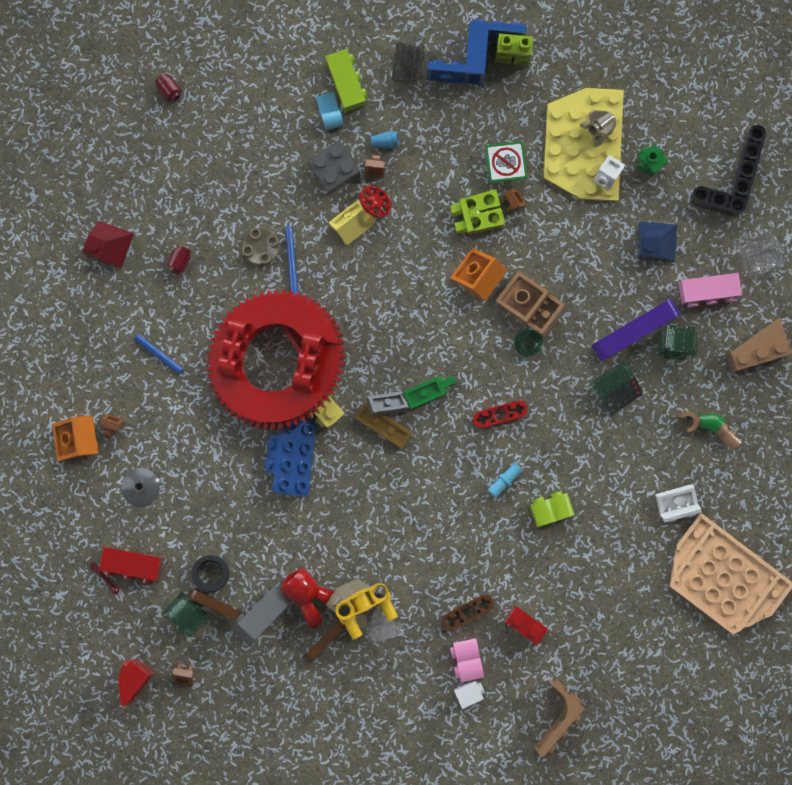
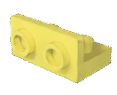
[313,396,345,429]

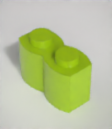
[530,491,575,527]

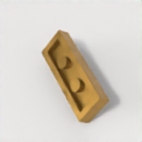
[354,402,413,449]

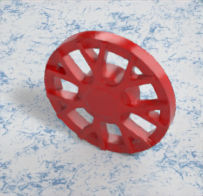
[359,185,392,218]

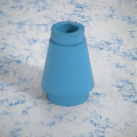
[371,130,399,149]

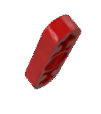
[473,400,528,428]

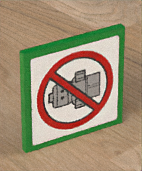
[485,141,528,183]

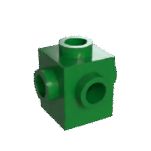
[636,144,668,177]

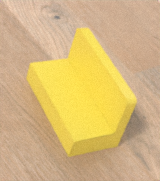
[329,200,376,245]

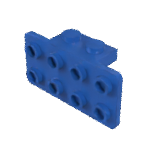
[265,419,316,497]

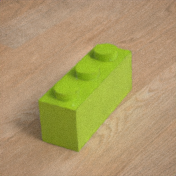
[325,49,368,113]

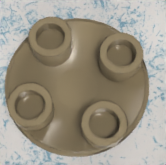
[242,228,280,265]

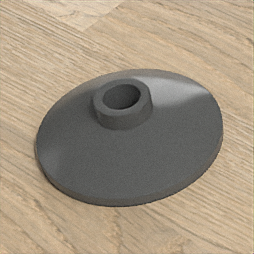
[121,468,160,506]

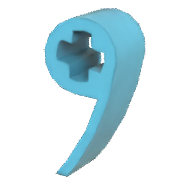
[316,92,344,131]

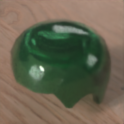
[514,328,543,357]

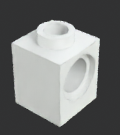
[454,680,485,709]

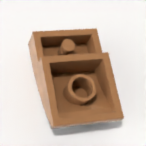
[496,271,566,338]

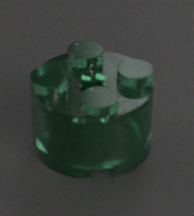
[658,325,698,360]
[162,592,209,637]

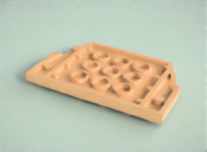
[669,513,792,634]

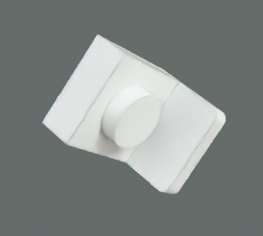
[594,155,625,190]

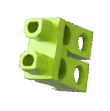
[494,34,533,66]
[450,189,505,235]

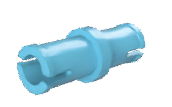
[487,462,523,498]

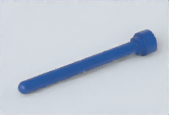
[285,226,298,295]

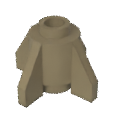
[580,110,616,147]

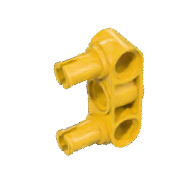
[335,583,398,640]

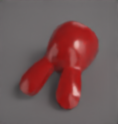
[280,568,334,628]

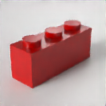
[99,547,163,584]

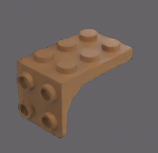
[534,679,585,757]

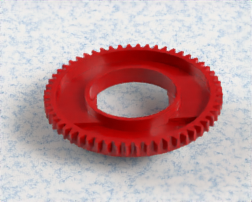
[206,290,346,430]

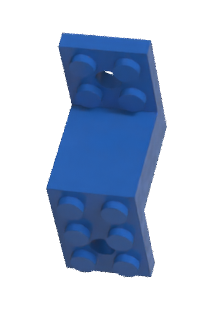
[427,19,527,85]

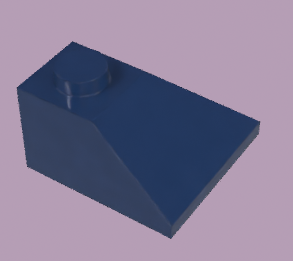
[637,222,677,262]

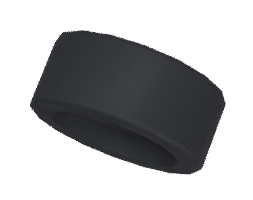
[191,555,229,592]

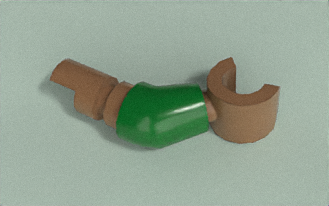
[677,411,741,450]

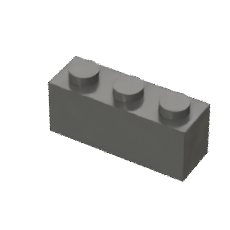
[232,586,292,647]

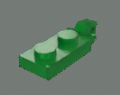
[403,376,456,410]

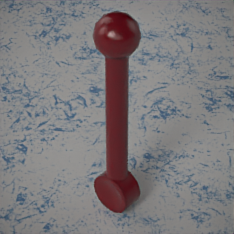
[90,562,120,594]

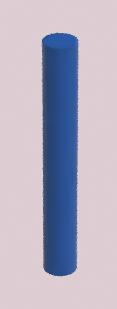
[134,334,183,374]

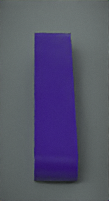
[591,299,681,362]

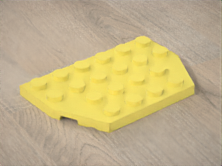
[543,88,624,202]

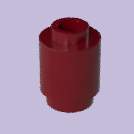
[155,73,182,102]
[167,245,191,275]

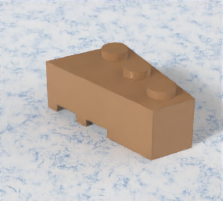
[727,318,792,373]

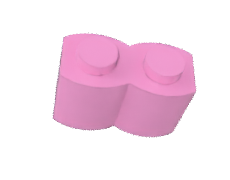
[450,638,484,682]

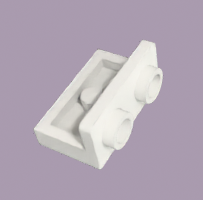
[655,484,701,522]

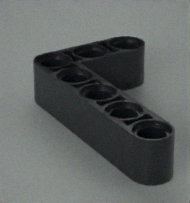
[690,125,766,217]

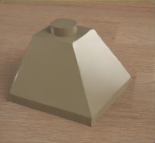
[326,578,384,629]

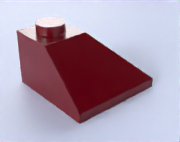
[82,221,134,268]

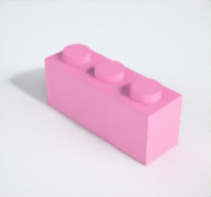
[679,273,742,308]

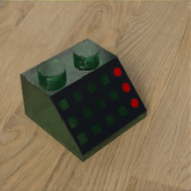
[590,361,643,416]

